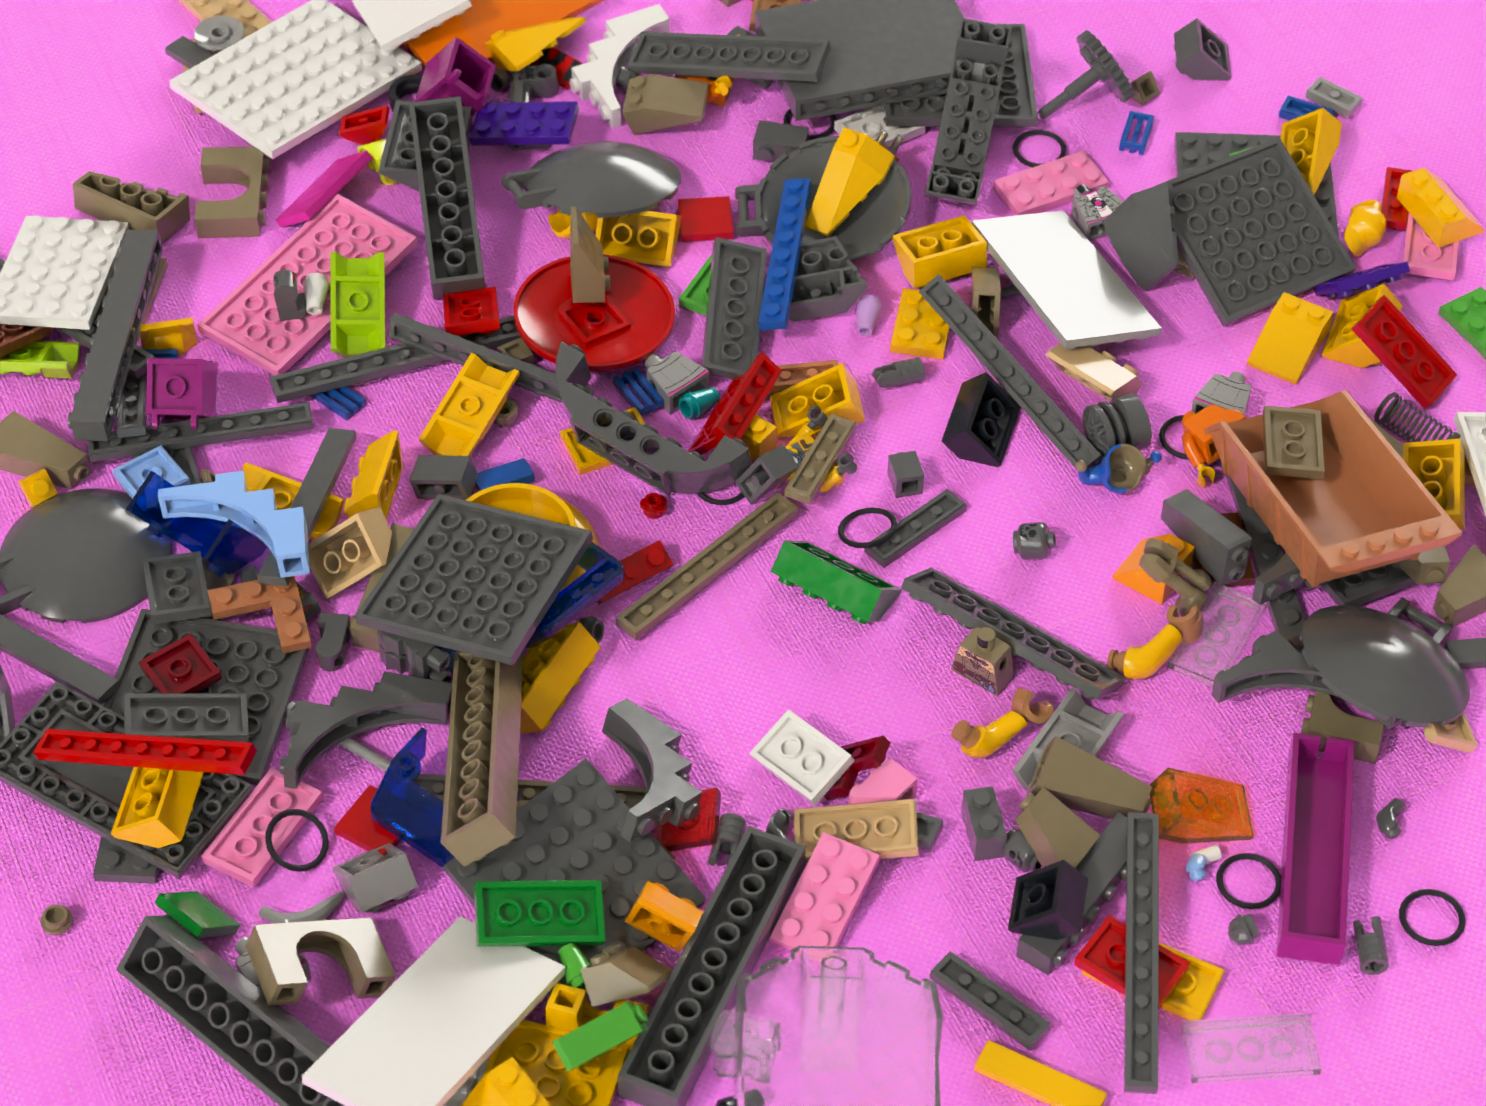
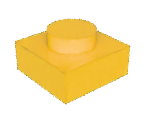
[18,469,58,507]

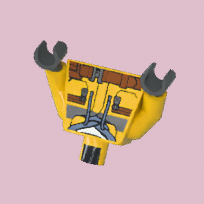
[785,406,857,492]

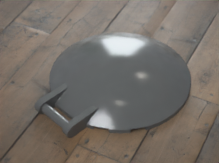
[735,136,911,262]
[501,141,681,218]
[0,488,172,623]
[1299,597,1470,727]

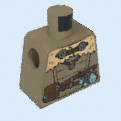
[951,627,1014,697]

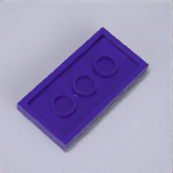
[469,101,579,145]

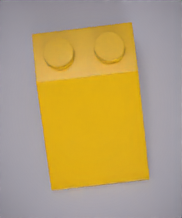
[1246,292,1333,385]
[770,363,865,438]

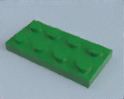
[474,880,605,947]

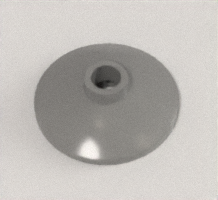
[194,16,244,51]

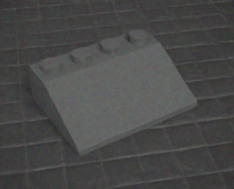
[379,100,473,192]

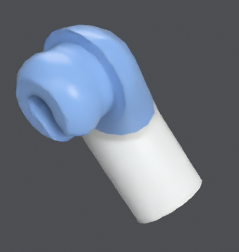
[1185,845,1222,881]

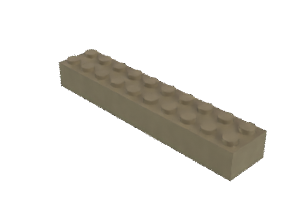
[441,651,523,867]

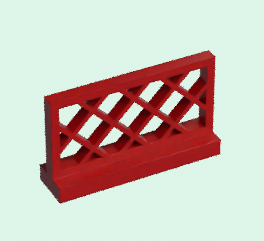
[688,353,782,455]

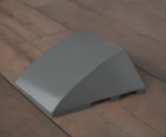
[1103,182,1179,291]
[789,236,868,322]

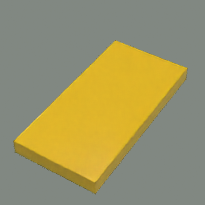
[1082,943,1225,1025]

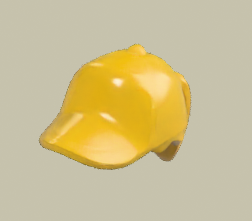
[1344,200,1386,257]

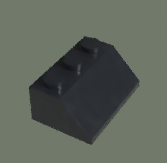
[941,372,1021,467]

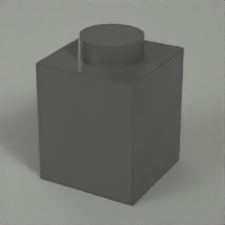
[887,451,924,498]

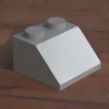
[332,843,418,913]

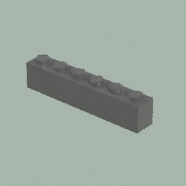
[1016,812,1127,975]

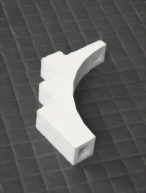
[569,4,670,129]

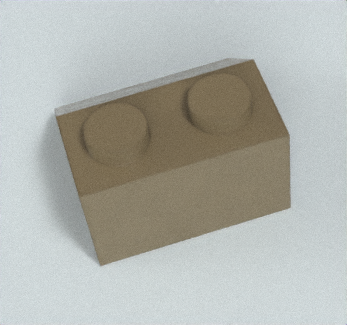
[581,945,672,1007]

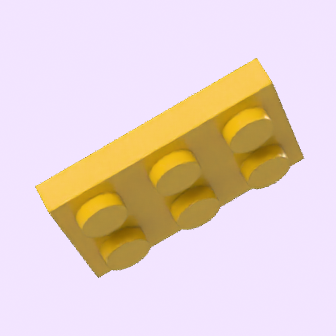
[890,288,950,359]

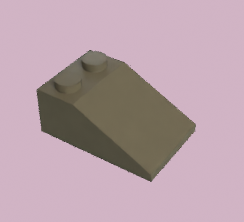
[622,74,710,135]
[570,206,610,303]

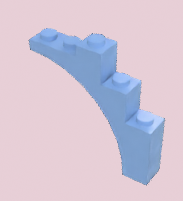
[158,470,310,578]

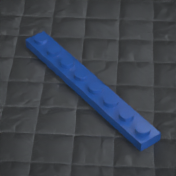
[758,178,812,330]

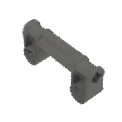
[506,64,559,150]

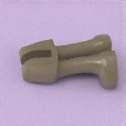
[1139,538,1211,617]

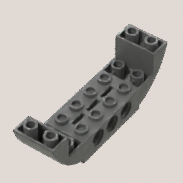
[925,18,1012,206]
[556,342,751,496]

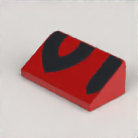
[530,47,582,90]

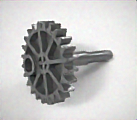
[1037,30,1135,120]

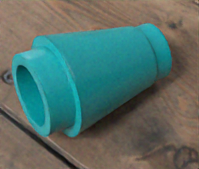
[678,387,720,419]

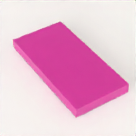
[276,151,372,227]

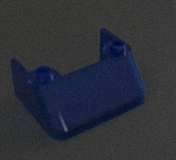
[126,471,267,577]
[525,542,625,648]
[370,727,520,868]

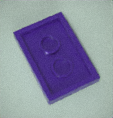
[1314,261,1410,299]

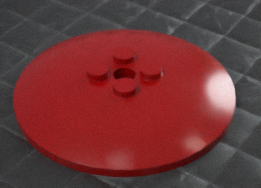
[513,254,675,371]

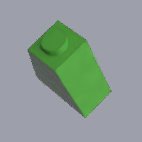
[552,1001,648,1072]

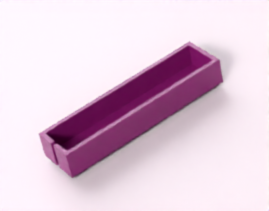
[1276,733,1355,965]

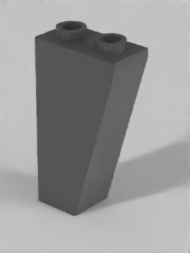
[1161,489,1252,587]

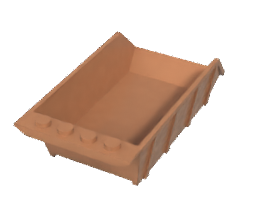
[1204,390,1462,588]

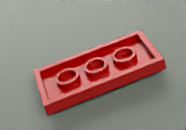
[1351,295,1457,409]

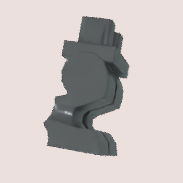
[377,630,452,683]

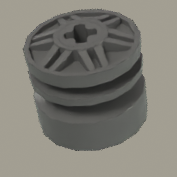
[1083,393,1152,461]

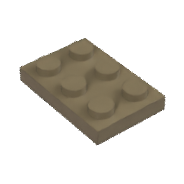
[1262,405,1325,479]

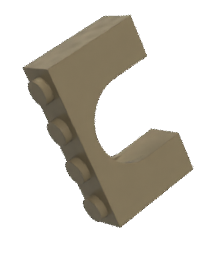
[194,146,271,238]
[1300,691,1384,764]
[246,918,396,1006]

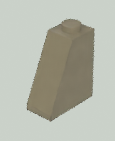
[971,267,1001,339]
[1433,545,1486,627]
[1396,546,1450,584]
[1015,787,1100,868]

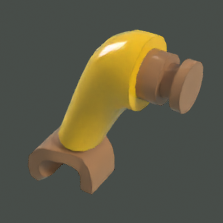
[1107,605,1204,680]
[951,688,1054,758]

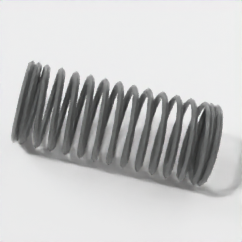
[1374,392,1460,442]

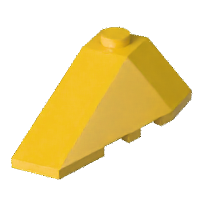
[1280,108,1342,195]
[805,127,895,237]

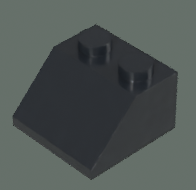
[1008,860,1088,940]

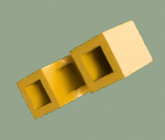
[546,983,648,1052]

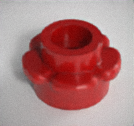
[640,493,668,519]

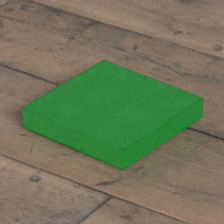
[155,891,240,938]

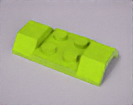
[330,252,385,358]
[0,341,80,379]

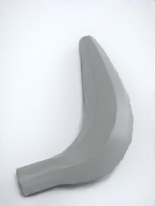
[259,891,344,924]

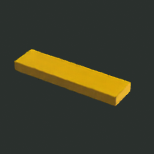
[974,1040,1107,1106]

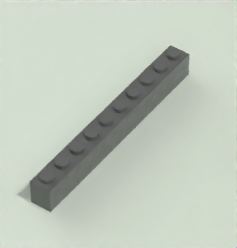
[68,230,163,441]

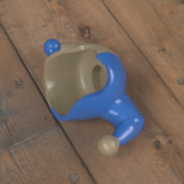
[1075,444,1162,494]

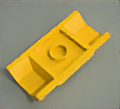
[419,353,520,456]
[242,462,344,540]

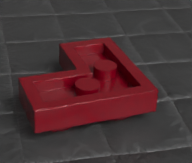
[824,735,891,800]

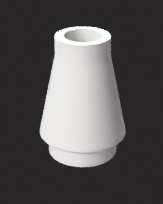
[303,273,330,315]

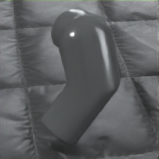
[1376,798,1405,839]
[766,808,791,840]

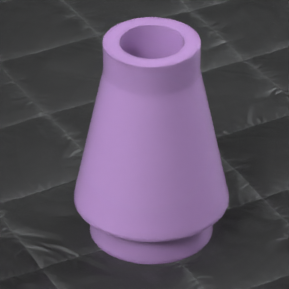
[856,295,883,336]

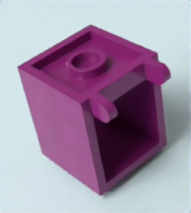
[415,37,496,116]
[146,358,217,429]

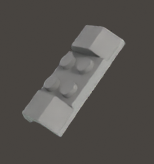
[1013,688,1124,791]

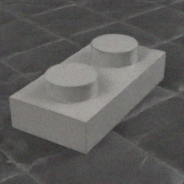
[1305,77,1363,118]

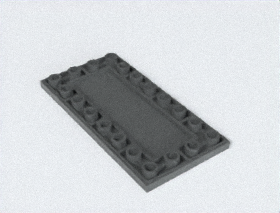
[0,681,253,879]

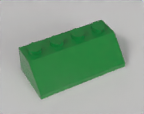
[771,540,902,624]

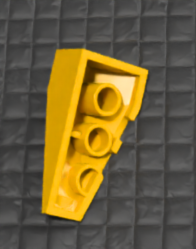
[484,17,586,71]

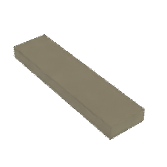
[784,413,857,505]

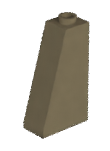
[0,411,91,489]
[1025,736,1152,819]

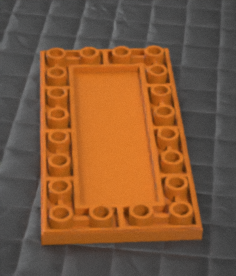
[404,0,604,67]

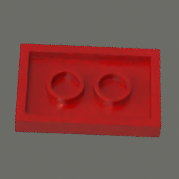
[443,286,500,337]
[1074,915,1190,1010]

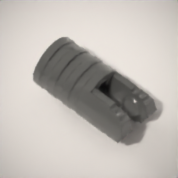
[871,357,925,388]
[707,813,746,866]
[1353,916,1389,975]

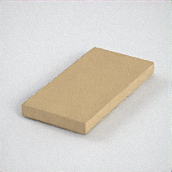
[794,799,919,865]

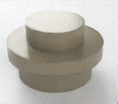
[40,904,73,935]

